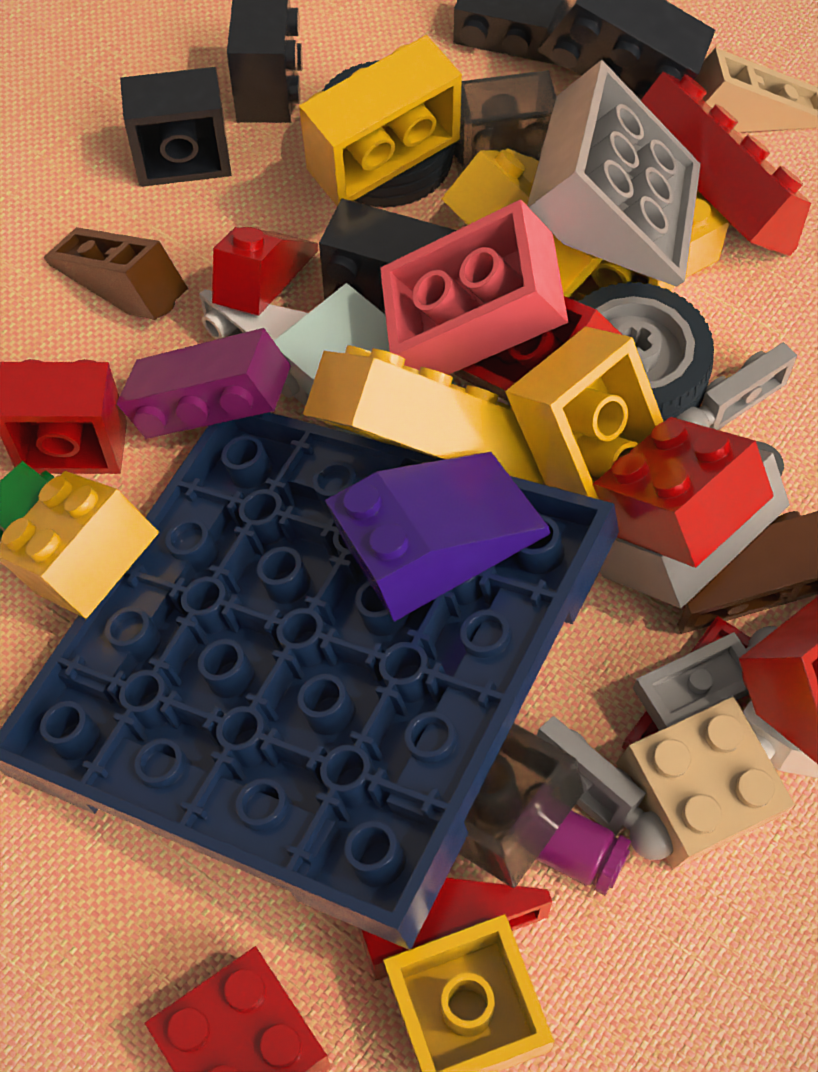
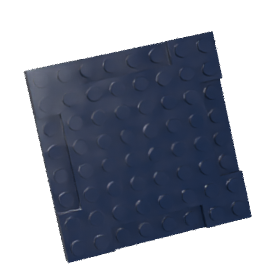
[0,412,619,950]

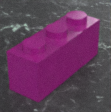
[116,328,291,439]

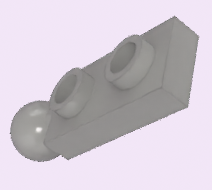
[677,342,798,430]
[633,626,778,731]
[525,716,673,860]

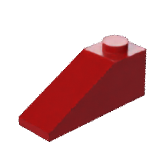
[212,227,318,316]
[357,877,553,981]

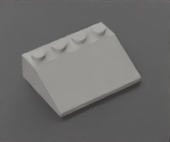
[527,60,700,287]

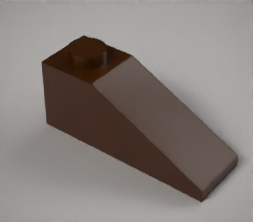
[44,227,188,320]
[677,511,818,634]

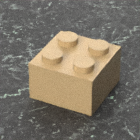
[616,696,795,870]

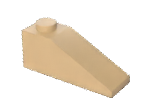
[694,47,818,132]

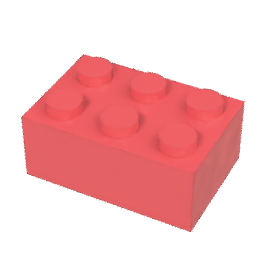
[380,199,568,375]

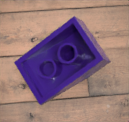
[325,452,550,621]

